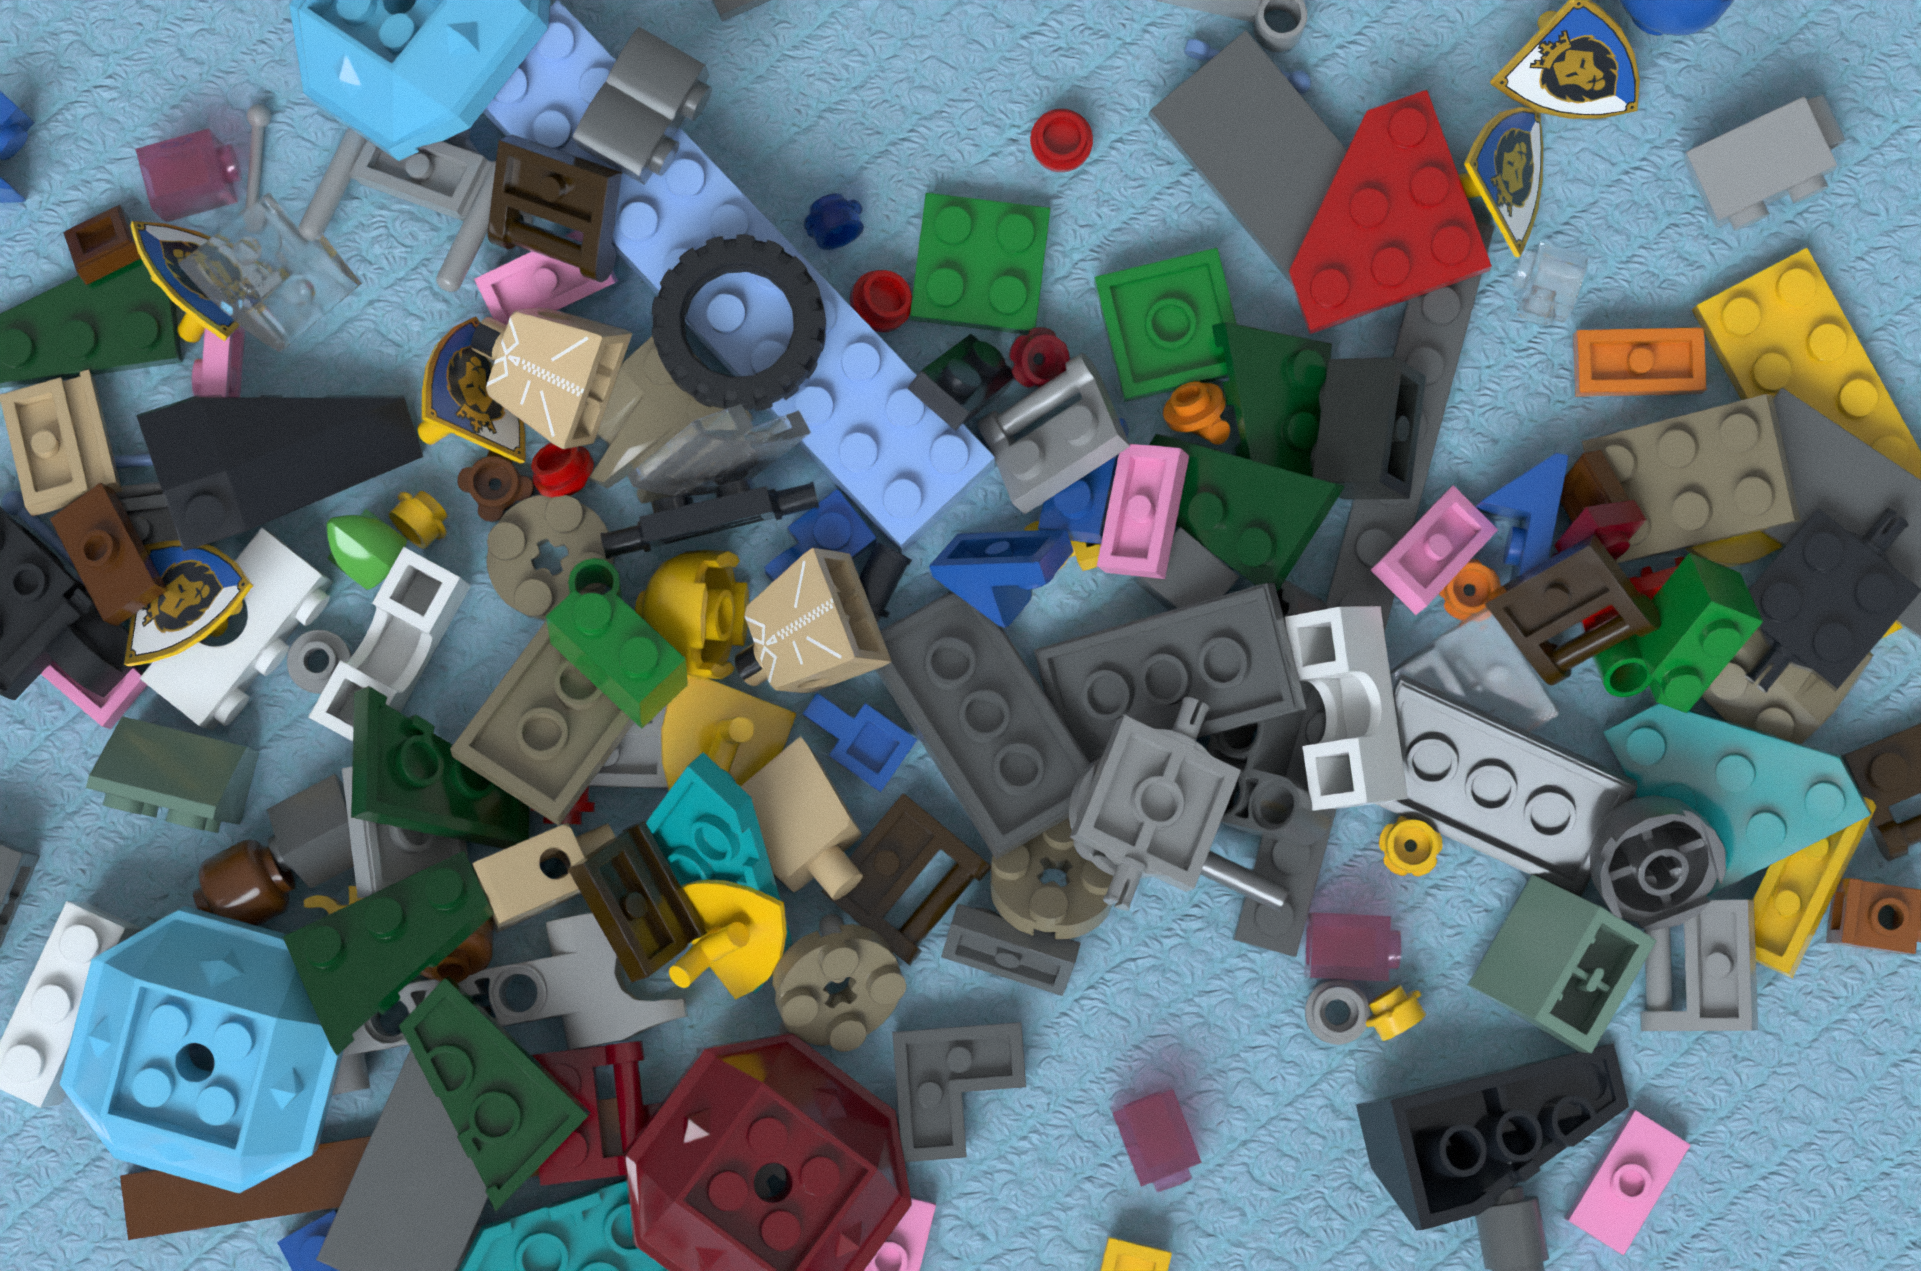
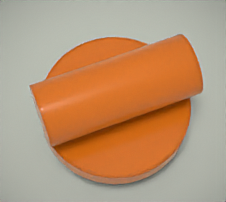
[1163,382,1230,445]

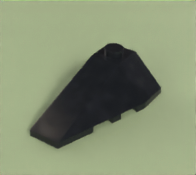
[136,395,423,552]
[1356,1043,1629,1231]

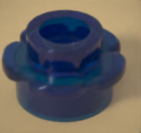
[803,193,864,250]

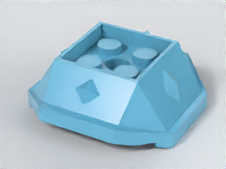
[289,0,550,161]
[60,906,344,1193]

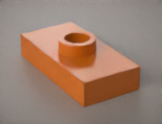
[1573,328,1707,397]

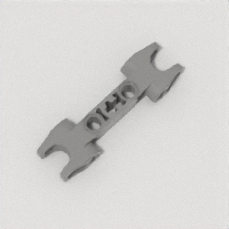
[332,913,689,1095]

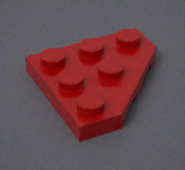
[1288,90,1492,334]

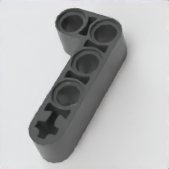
[1207,580,1331,845]

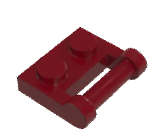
[532,1041,646,1186]

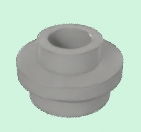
[287,630,352,694]
[1305,980,1370,1045]

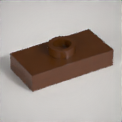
[50,482,168,626]

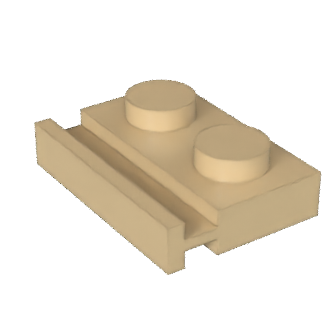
[0,370,122,517]

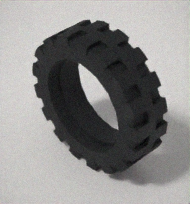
[651,234,826,413]

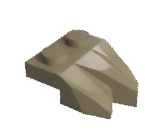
[588,336,753,504]
[1701,630,1874,744]

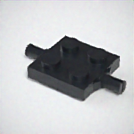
[600,478,819,559]
[1744,508,1921,693]

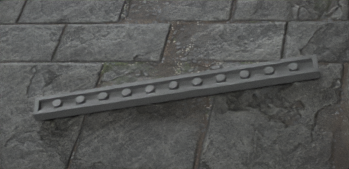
[1232,221,1495,957]

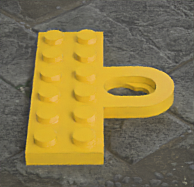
[1685,248,1921,639]

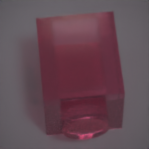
[135,128,242,222]
[1304,912,1401,981]
[1110,1087,1202,1192]

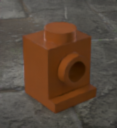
[1826,878,1921,954]

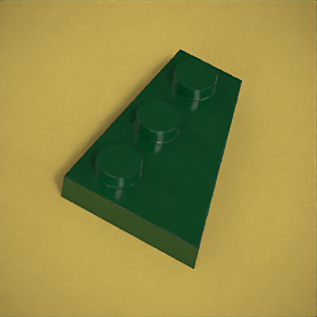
[0,258,182,388]
[1212,322,1332,477]
[1149,434,1345,592]
[351,686,529,849]
[283,851,494,1056]
[399,975,591,1211]

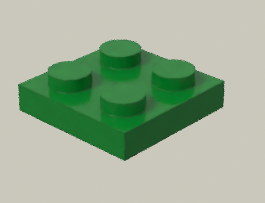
[910,193,1050,335]
[1094,248,1237,402]

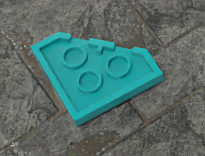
[1603,703,1872,896]
[646,752,793,994]
[458,1179,668,1271]

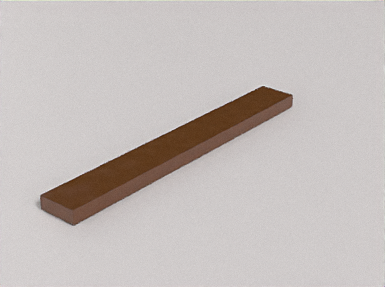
[120,1097,623,1240]

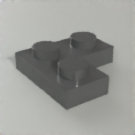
[892,1022,1026,1162]

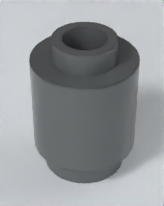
[1475,1185,1549,1271]

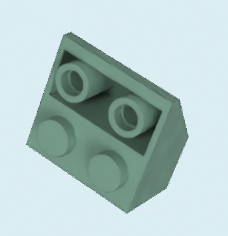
[86,716,260,833]
[1467,875,1657,1053]

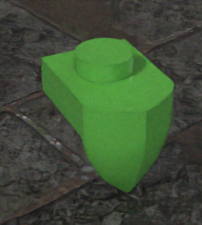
[327,509,407,590]

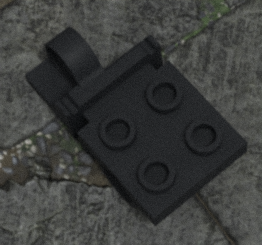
[0,507,134,701]

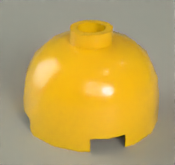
[635,550,749,679]

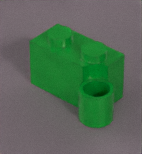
[1592,553,1763,713]
[546,558,688,729]

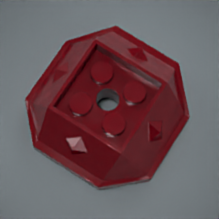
[623,1032,912,1271]

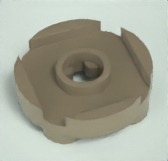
[486,495,616,621]
[990,818,1113,939]
[772,924,906,1052]

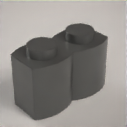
[573,27,712,185]

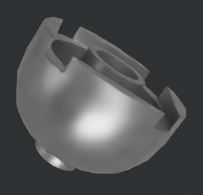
[1589,796,1726,930]

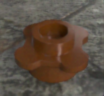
[457,450,533,522]

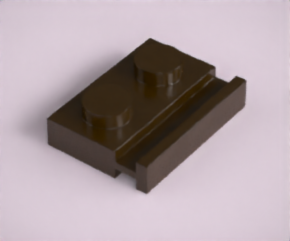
[568,821,707,983]

